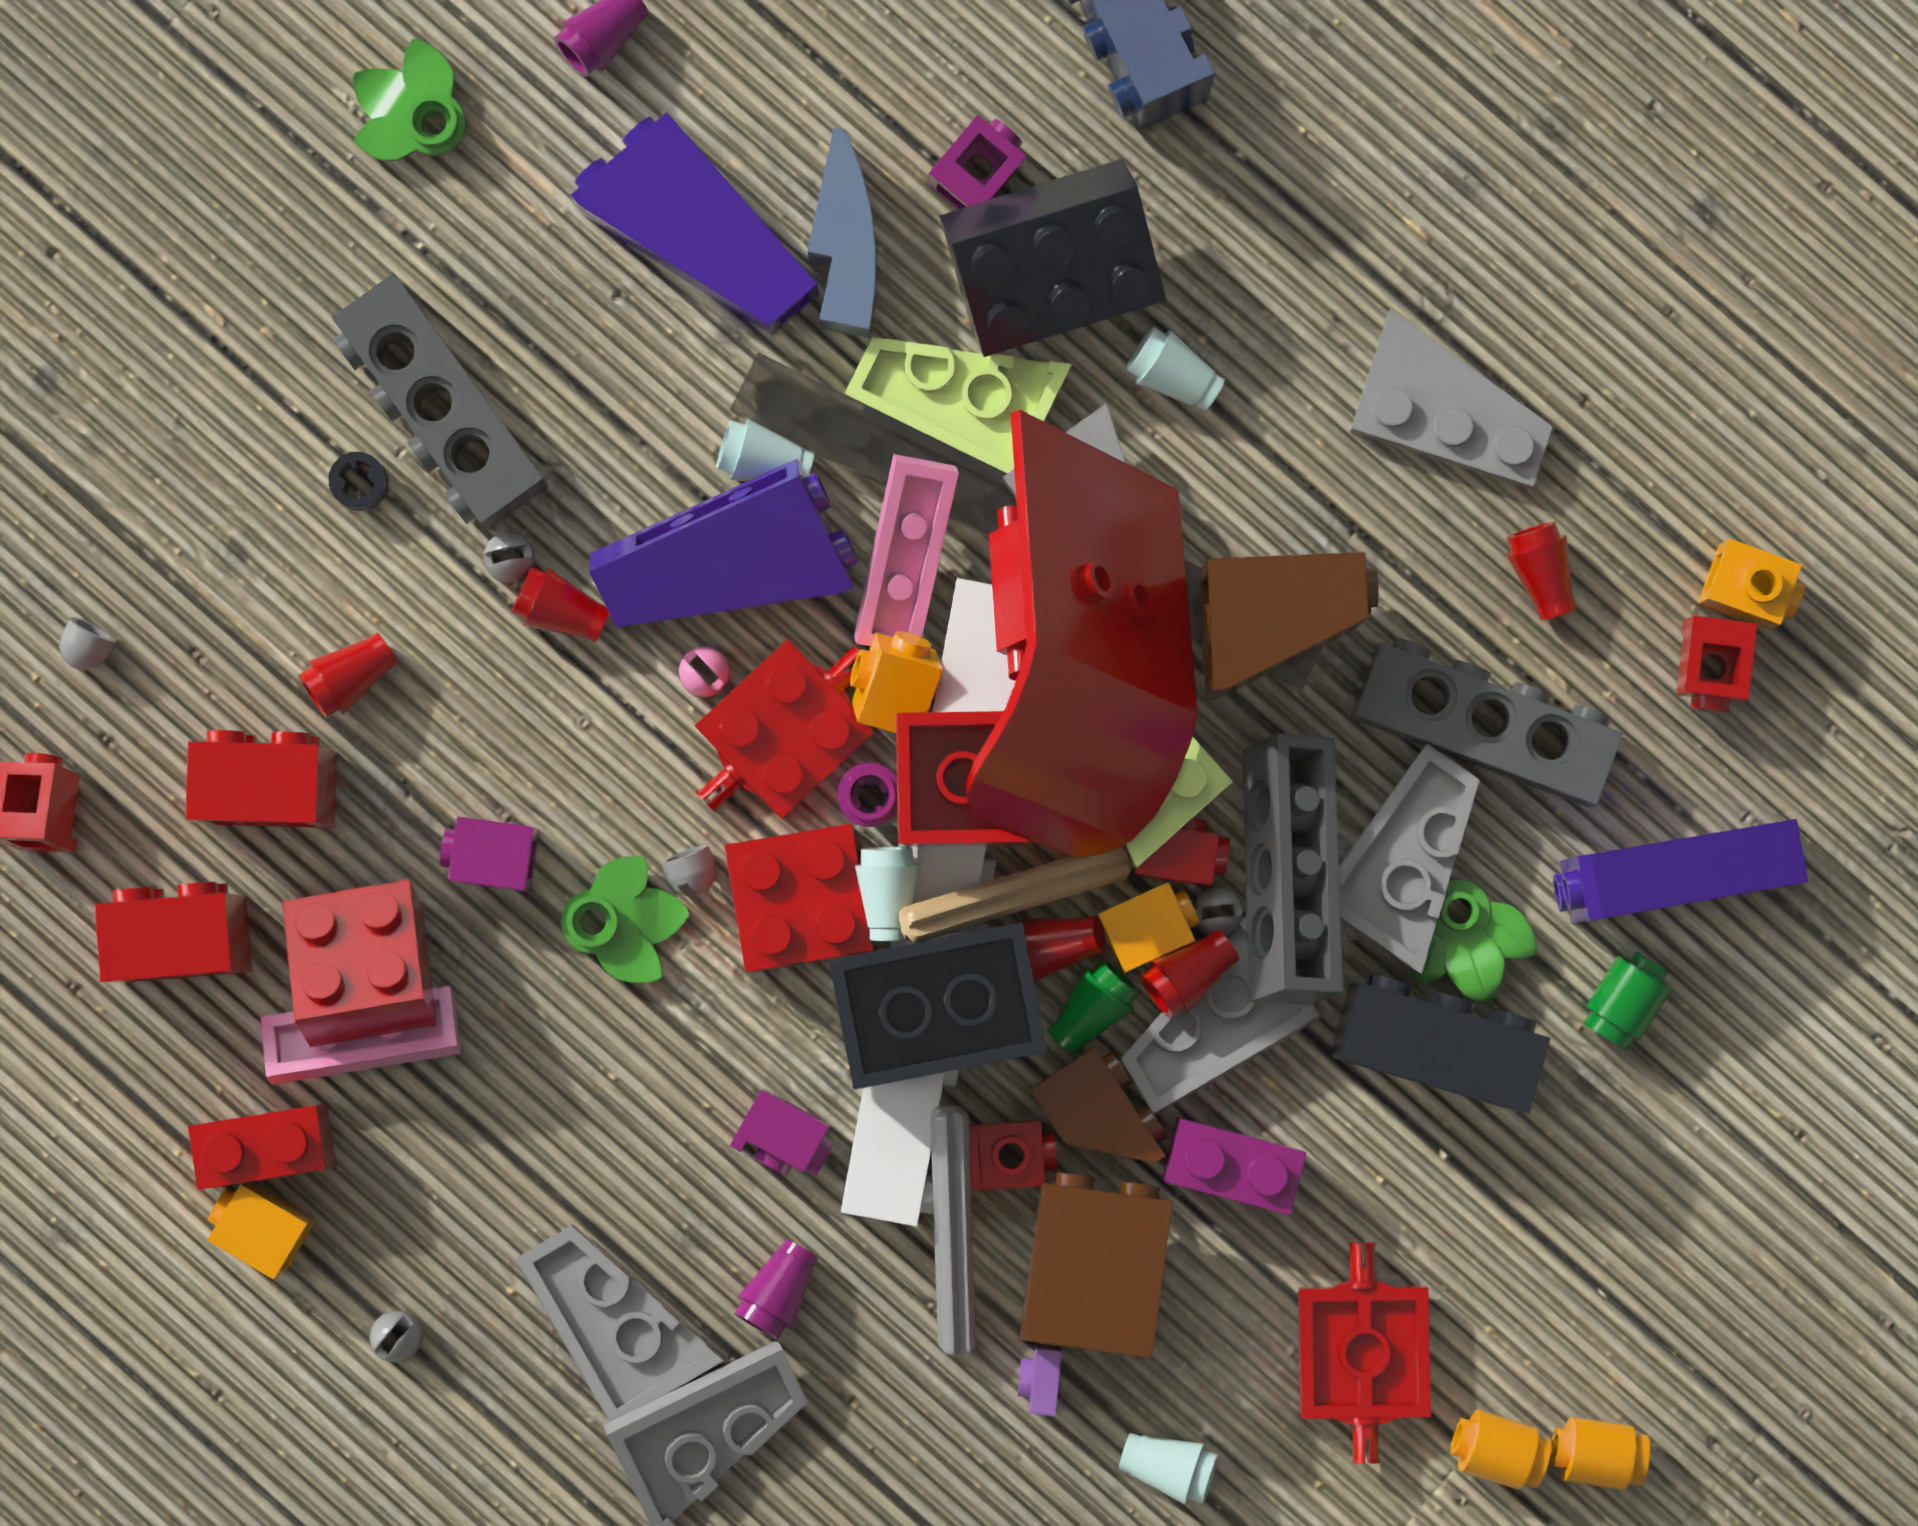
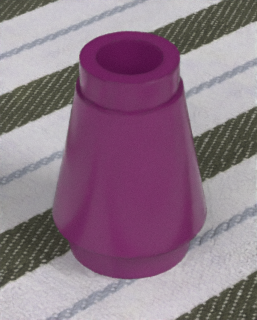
[554,0,649,77]
[838,763,898,827]
[734,1239,818,1340]

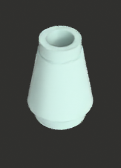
[1126,327,1225,411]
[716,419,814,481]
[855,847,920,941]
[1119,1433,1218,1505]

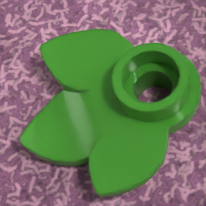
[352,38,466,161]
[561,856,690,983]
[1411,879,1537,1004]

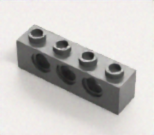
[331,273,549,530]
[1350,637,1623,808]
[1242,733,1343,1005]

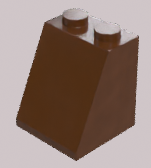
[1199,552,1379,700]
[1018,1173,1173,1358]

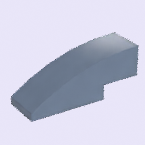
[807,128,877,339]

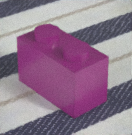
[1161,1117,1307,1215]

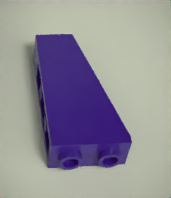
[570,112,819,336]
[589,459,859,627]
[1553,819,1808,923]

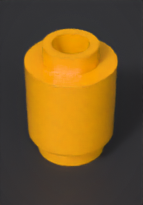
[1450,1409,1552,1490]
[1550,1417,1650,1490]

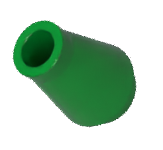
[1047,959,1140,1055]

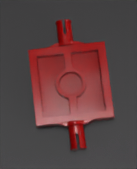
[694,639,874,819]
[1298,1242,1431,1464]

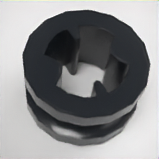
[328,452,389,511]

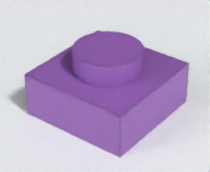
[1017,1344,1062,1416]

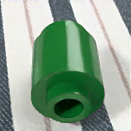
[1583,951,1673,1051]

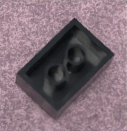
[939,159,1167,357]
[828,922,1048,1090]
[1329,974,1551,1113]

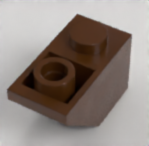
[1029,1047,1168,1163]

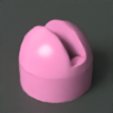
[679,646,730,698]

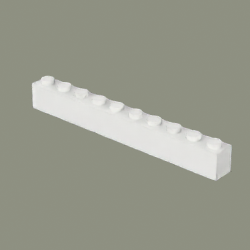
[841,578,1016,1226]

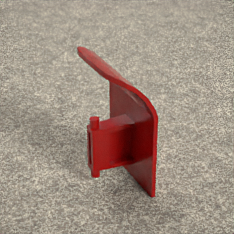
[966,409,1198,858]

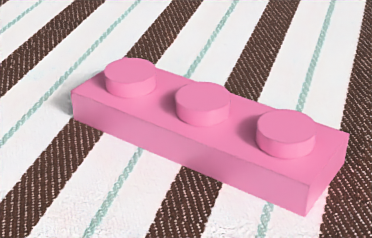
[854,454,959,646]
[260,986,461,1085]

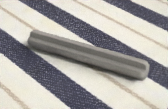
[930,1106,976,1355]

